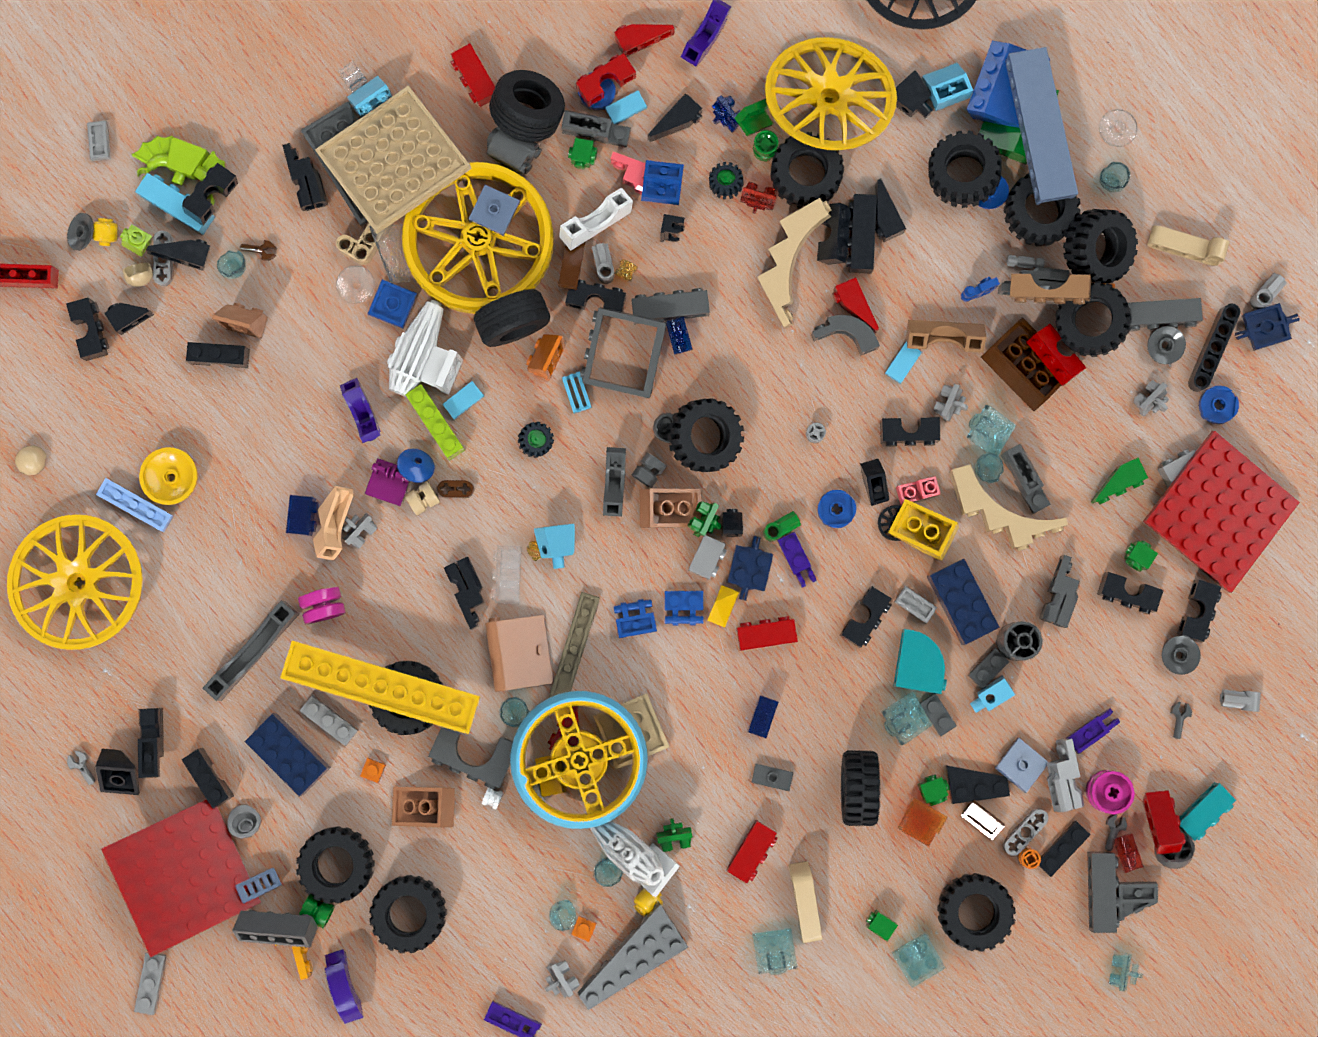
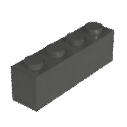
[631,288,710,325]
[1128,298,1203,331]
[1087,852,1120,933]
[232,910,318,948]

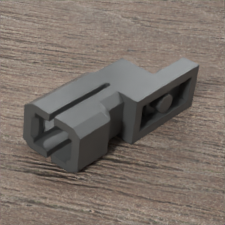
[561,110,631,148]
[998,267,1069,295]
[1001,444,1051,514]
[1039,555,1080,628]

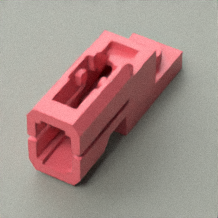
[611,152,646,195]

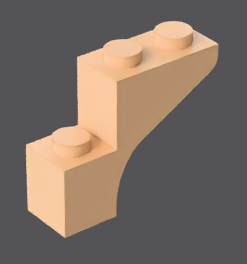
[313,486,353,560]

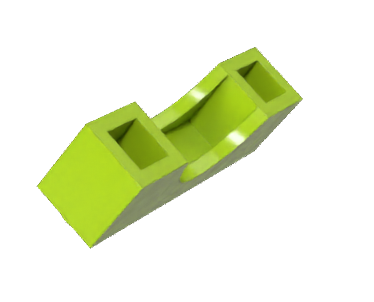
[405,384,465,461]

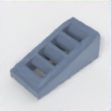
[235,868,281,904]

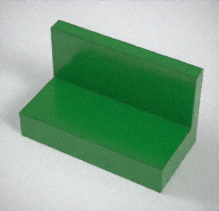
[735,98,774,136]

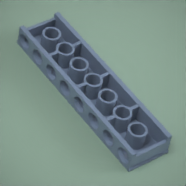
[1005,47,1078,205]

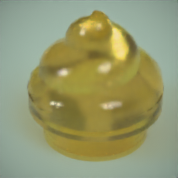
[527,541,541,561]

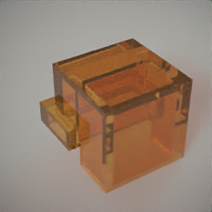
[897,797,948,846]

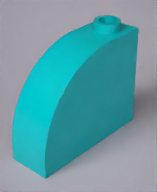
[893,629,947,694]

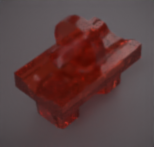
[740,182,776,214]
[1113,833,1144,873]

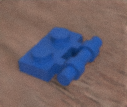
[961,277,1000,302]
[665,591,703,626]
[613,599,657,638]

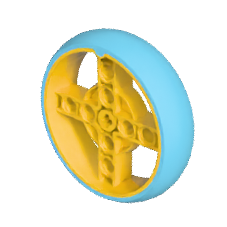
[510,691,648,829]

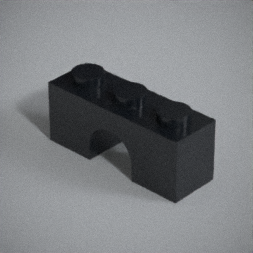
[182,163,238,226]
[817,203,851,265]
[565,279,626,312]
[66,297,109,361]
[186,342,250,368]
[880,417,940,447]
[1097,572,1164,615]
[1177,580,1222,642]
[840,586,892,648]
[181,748,234,809]

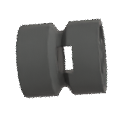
[631,452,667,488]

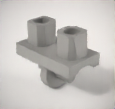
[1134,380,1169,417]
[934,384,968,422]
[343,513,377,548]
[545,961,580,998]

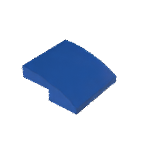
[641,160,684,205]

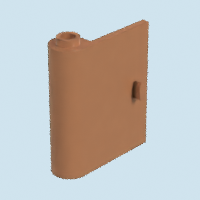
[485,615,553,692]

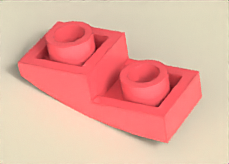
[896,476,941,505]

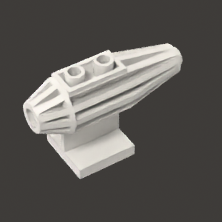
[387,300,463,397]
[591,821,680,897]

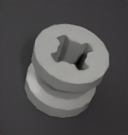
[806,422,826,443]

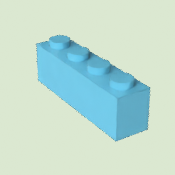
[135,173,215,235]

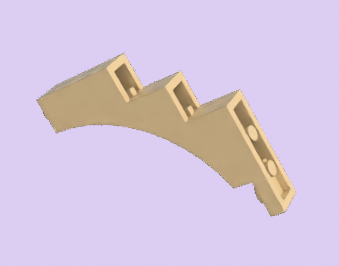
[758,198,832,328]

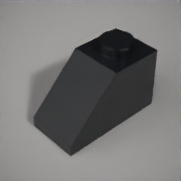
[104,303,154,335]
[860,459,889,506]
[722,509,743,537]

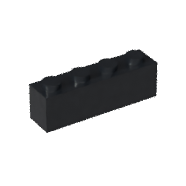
[846,194,877,274]

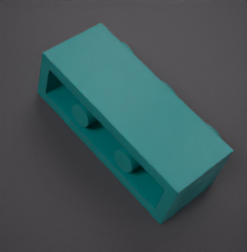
[1179,782,1236,841]

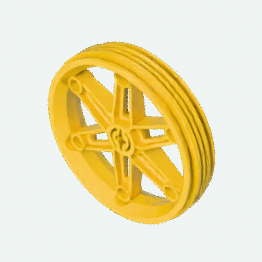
[402,162,554,314]

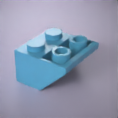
[922,63,973,111]
[347,76,392,118]

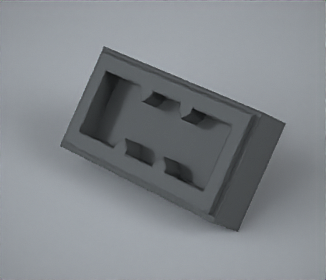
[751,763,794,791]

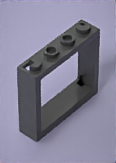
[580,307,667,398]

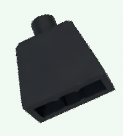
[896,70,933,118]

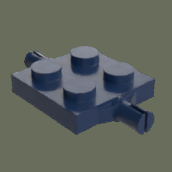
[1235,303,1300,351]
[727,536,773,601]

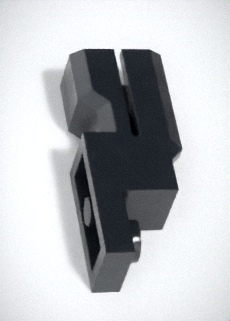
[282,143,328,211]
[444,557,485,630]
[138,708,164,778]

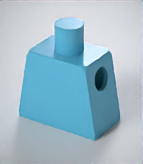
[534,524,575,569]
[970,675,1015,713]

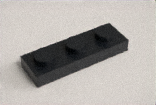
[1039,821,1091,877]

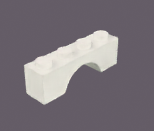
[559,187,633,251]

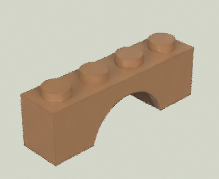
[1010,274,1092,304]
[906,320,986,353]

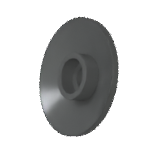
[67,213,94,251]
[1147,326,1186,364]
[1161,636,1201,675]

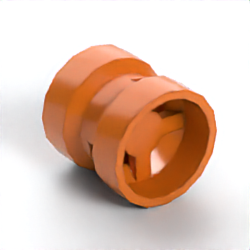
[1018,848,1041,869]

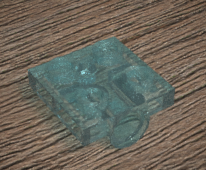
[967,405,1016,458]
[882,692,932,745]
[752,928,797,975]
[891,933,946,988]

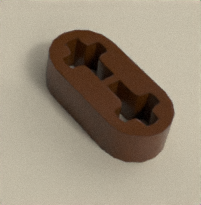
[437,480,474,498]

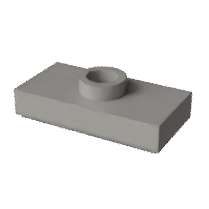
[87,121,111,161]
[894,586,938,624]

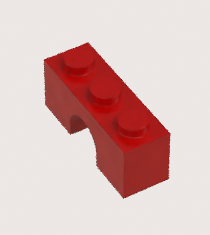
[576,53,636,107]
[1027,324,1086,386]

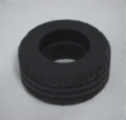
[489,70,565,142]
[474,289,551,347]

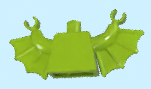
[132,135,225,205]

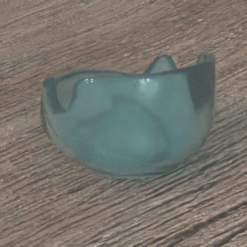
[1099,162,1131,192]
[217,250,246,279]
[975,453,1004,483]
[499,697,530,728]
[593,857,624,887]
[549,900,576,931]

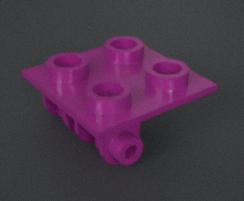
[365,458,410,507]

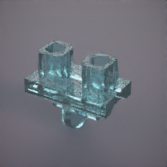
[1109,953,1143,992]

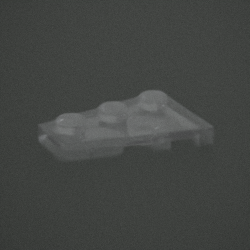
[369,225,411,283]

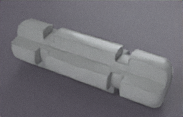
[1007,255,1045,269]

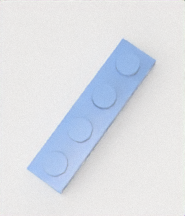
[96,478,173,532]

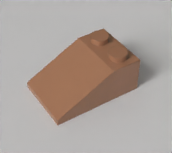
[212,303,268,339]
[639,489,701,528]
[392,787,455,828]

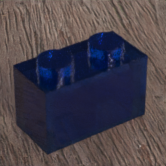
[286,495,319,536]
[747,695,778,738]

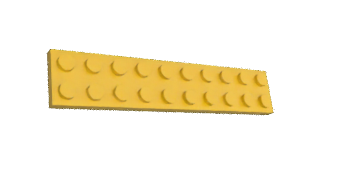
[280,640,481,734]

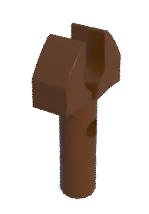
[240,240,277,261]

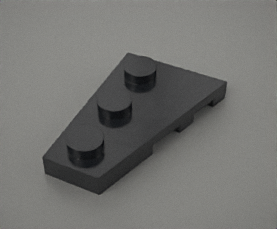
[946,765,1010,804]

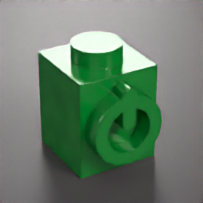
[568,138,598,169]
[1124,540,1158,572]
[917,774,950,806]

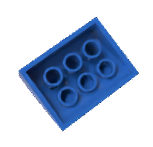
[967,40,1050,128]

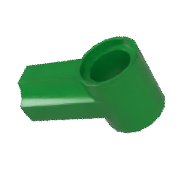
[763,511,801,542]

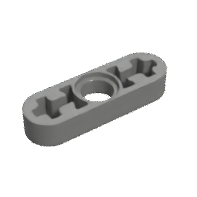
[153,230,173,286]
[1003,809,1048,856]

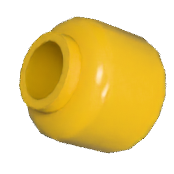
[92,218,118,246]
[634,888,662,917]

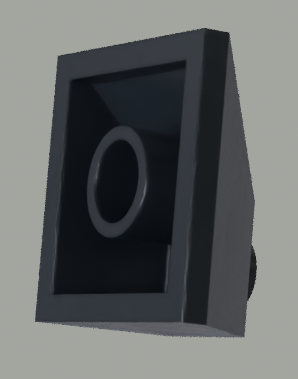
[95,749,140,795]

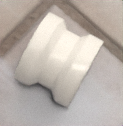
[482,787,503,810]

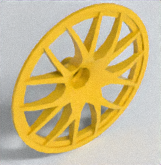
[765,37,897,150]
[7,514,143,650]

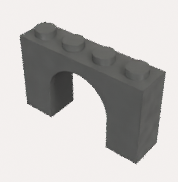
[428,727,513,790]

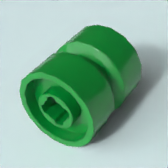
[753,130,779,162]
[299,894,335,929]

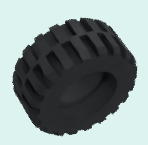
[928,131,1002,208]
[770,132,844,208]
[1004,173,1081,247]
[1063,209,1138,283]
[1055,281,1131,357]
[667,398,744,472]
[369,661,443,735]
[841,750,880,826]
[296,826,374,904]
[937,873,1016,952]
[369,875,447,954]

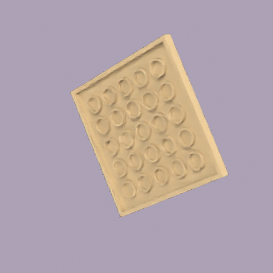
[315,86,472,234]

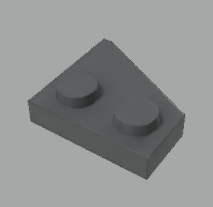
[1117,882,1158,921]

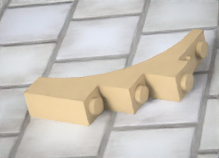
[949,464,1068,551]

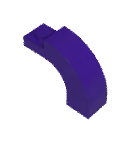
[681,0,732,67]
[340,378,381,443]
[325,949,364,1024]

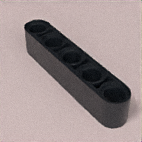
[1188,303,1241,392]

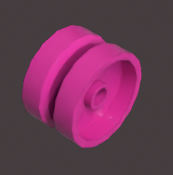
[298,587,346,625]
[1086,770,1135,815]

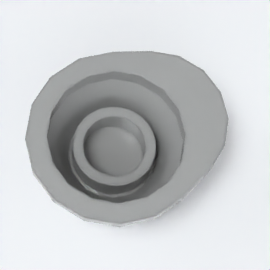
[228,805,261,839]

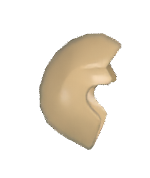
[123,263,153,287]
[15,445,47,476]

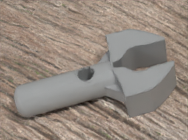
[67,751,95,785]

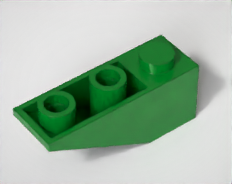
[1091,457,1148,505]

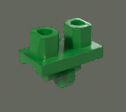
[687,501,722,537]
[657,818,693,852]

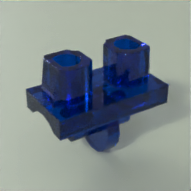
[712,95,741,133]
[665,317,693,355]

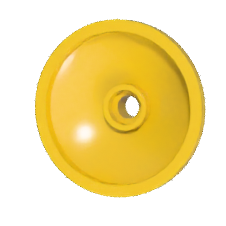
[139,447,198,505]

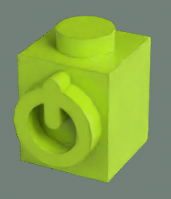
[120,224,152,257]

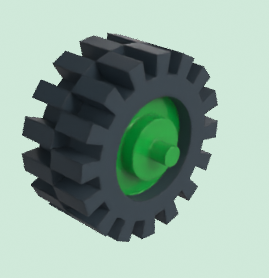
[709,162,743,199]
[517,422,554,458]

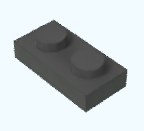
[968,648,1009,689]
[919,693,957,737]

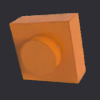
[360,758,386,783]
[571,916,597,942]

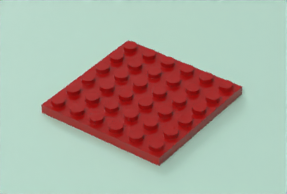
[1143,431,1300,593]
[101,799,261,958]

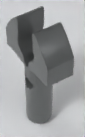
[1170,702,1192,739]
[1105,814,1127,851]

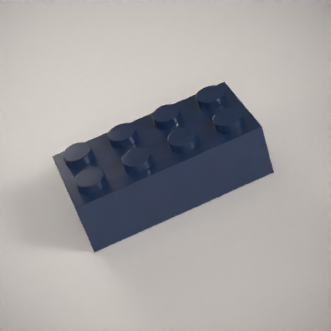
[927,559,1000,645]
[244,713,331,797]

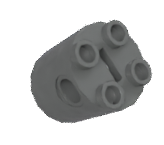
[487,127,542,175]
[996,621,1043,661]

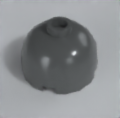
[1154,830,1195,869]

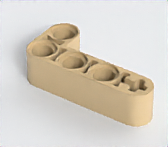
[336,223,393,265]
[1147,226,1230,266]
[789,861,822,943]

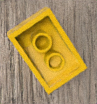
[888,499,959,561]

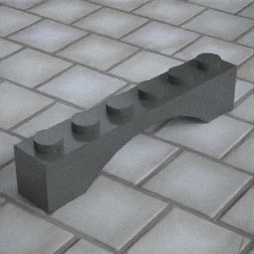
[202,601,299,701]

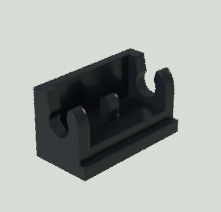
[660,214,685,242]

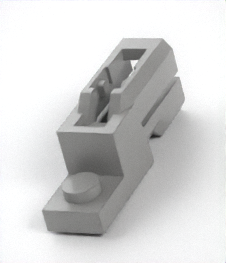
[1047,739,1084,812]

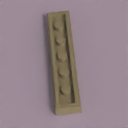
[549,592,600,698]

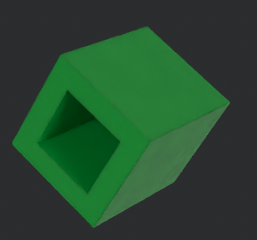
[866,910,898,942]

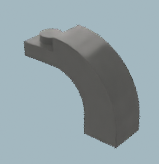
[811,315,880,356]
[603,447,626,517]

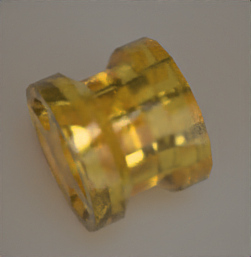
[615,259,638,281]

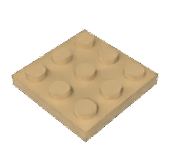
[594,693,669,770]

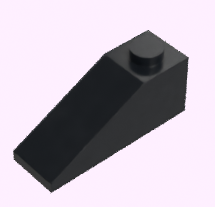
[648,93,702,142]
[875,179,906,243]
[147,239,210,271]

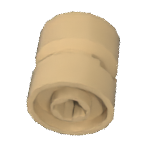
[404,481,440,516]

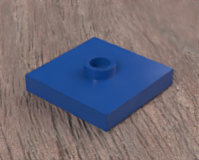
[368,279,418,329]

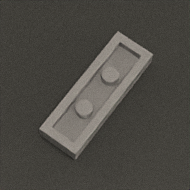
[300,695,358,746]
[134,952,167,1015]

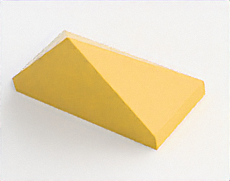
[707,585,739,628]

